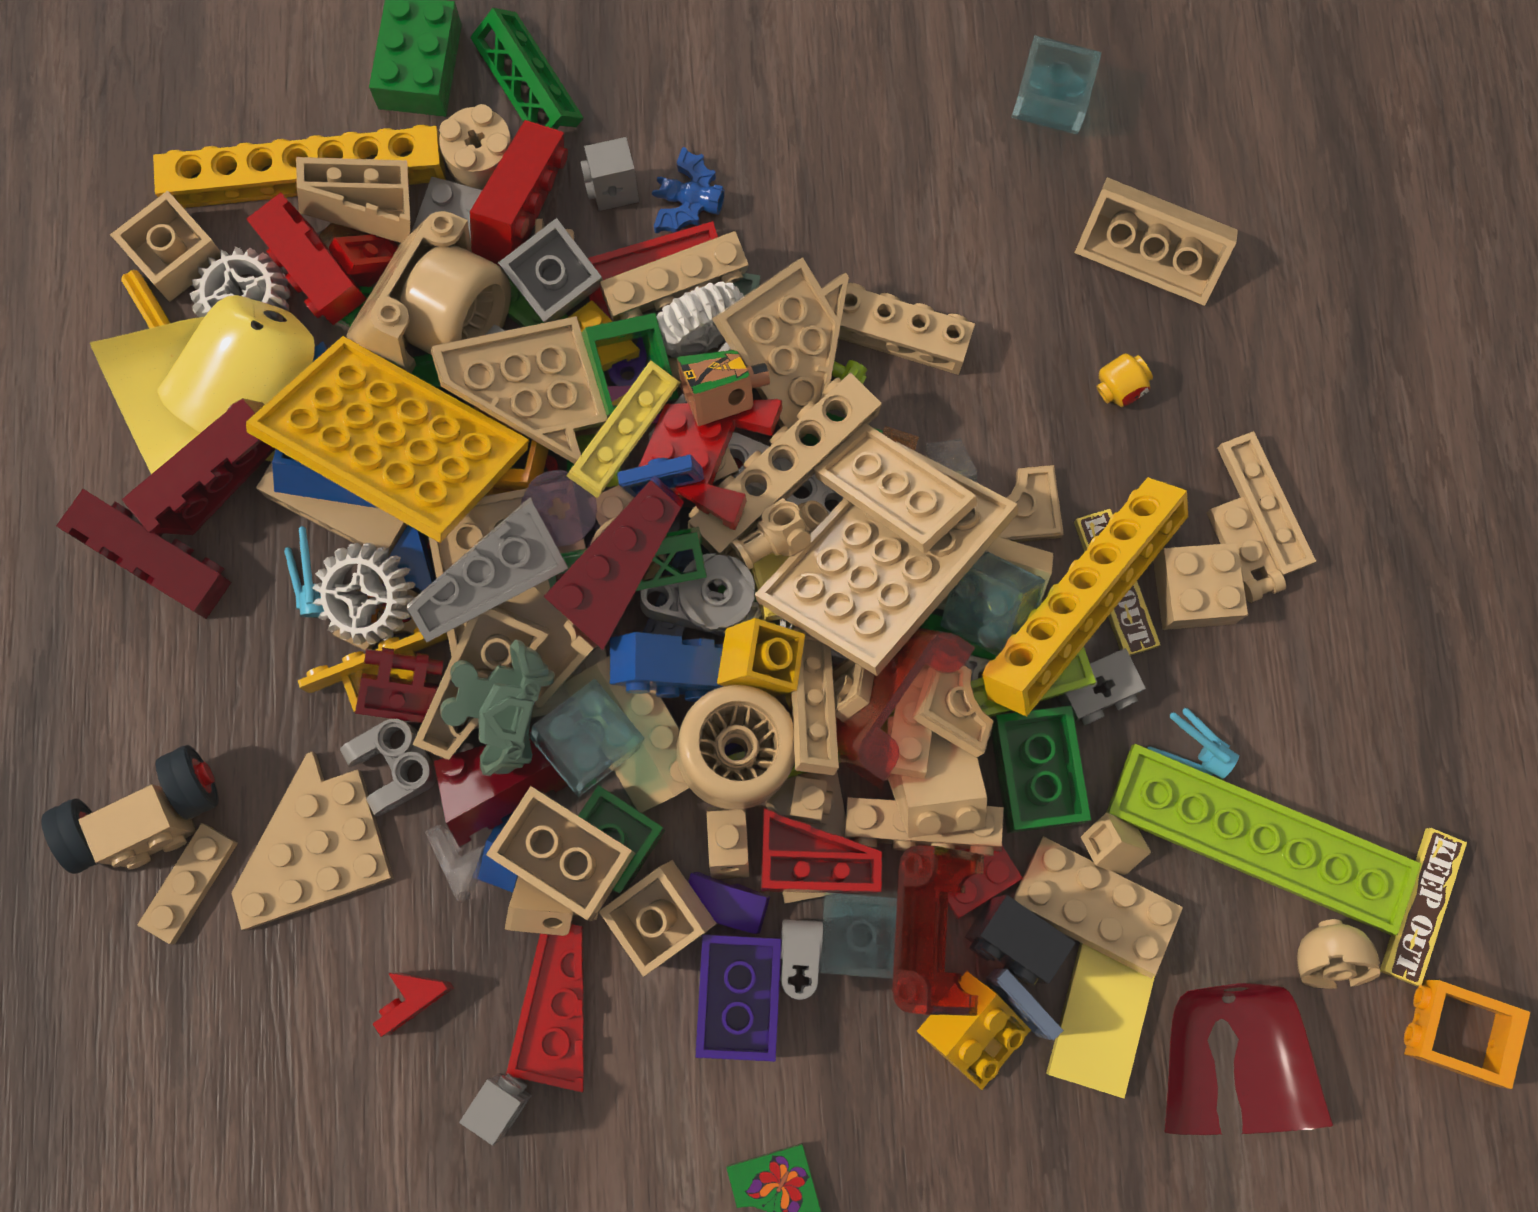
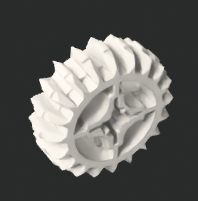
[190,246,291,330]
[656,282,744,358]
[312,543,415,645]

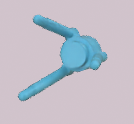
[284,526,324,618]
[1147,708,1239,779]

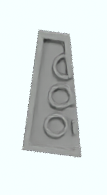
[407,497,568,642]

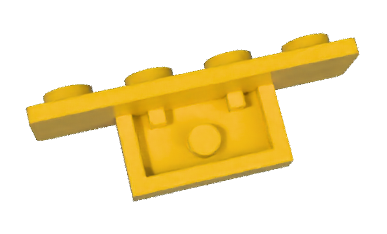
[298,627,448,712]

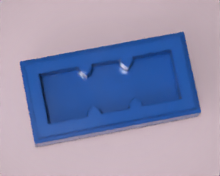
[617,454,704,497]

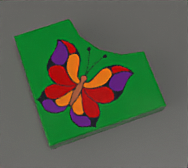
[726,1143,821,1212]

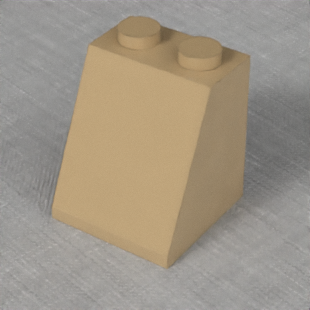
[888,716,987,838]

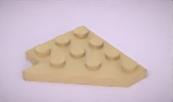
[712,258,849,439]
[431,316,608,464]
[231,752,394,930]

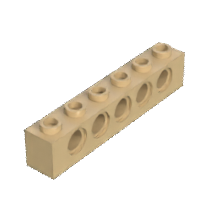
[688,372,882,556]

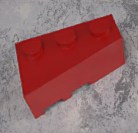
[761,808,882,895]

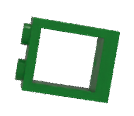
[581,313,679,418]

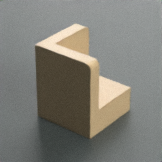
[1081,813,1151,875]

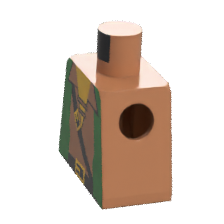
[677,350,770,426]

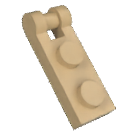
[1207,497,1286,603]

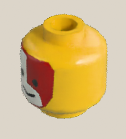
[1096,353,1153,407]

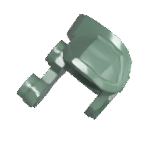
[440,639,555,776]

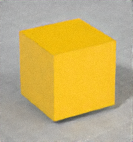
[717,618,805,697]

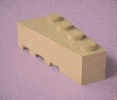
[412,606,549,760]

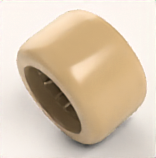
[399,245,511,355]
[676,685,795,810]

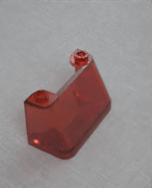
[836,627,975,789]
[892,845,984,1016]

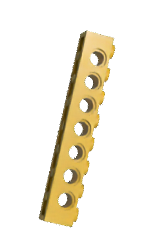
[153,125,446,208]
[982,477,1188,717]

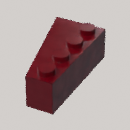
[122,398,275,535]
[544,475,684,650]
[56,489,232,619]
[434,714,599,847]

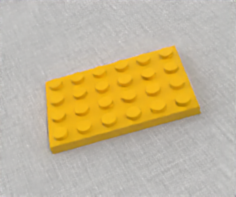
[246,336,529,543]

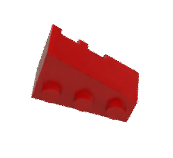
[246,192,367,325]

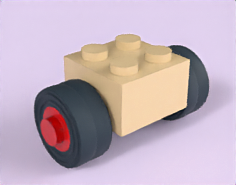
[41,745,219,874]

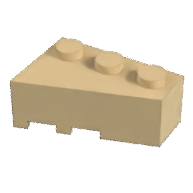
[296,157,410,243]

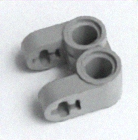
[340,719,437,816]
[780,919,823,1000]

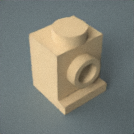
[789,776,833,825]

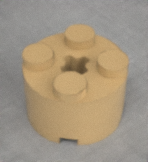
[439,104,512,190]

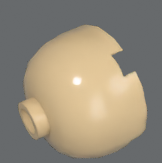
[1297,919,1380,989]

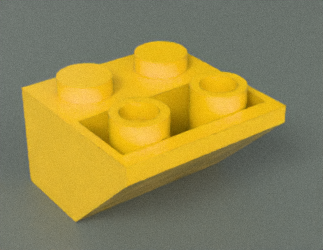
[917,971,1031,1090]

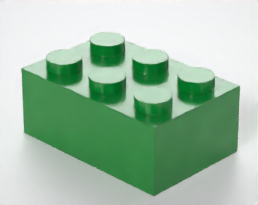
[369,0,462,117]
[991,706,1091,833]

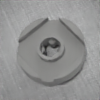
[678,553,755,632]

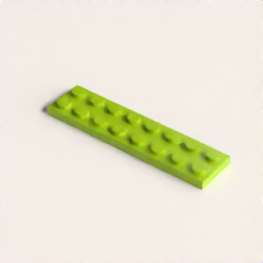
[1106,744,1421,935]

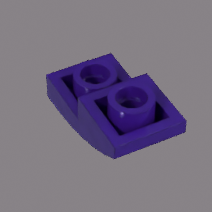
[688,872,770,934]

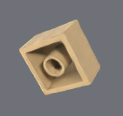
[110,190,221,302]
[1153,543,1248,630]
[599,860,717,977]

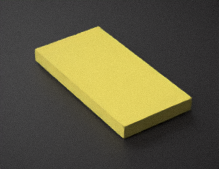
[1046,942,1155,1099]

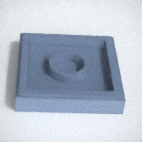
[986,969,1064,1040]

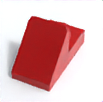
[328,234,398,287]
[373,973,454,1037]

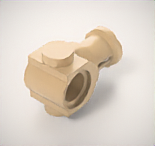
[731,498,812,570]

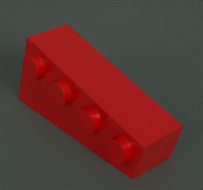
[470,120,568,273]

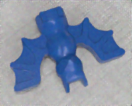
[652,147,725,233]

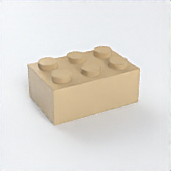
[486,786,636,921]

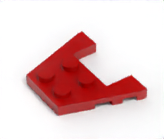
[639,399,783,530]

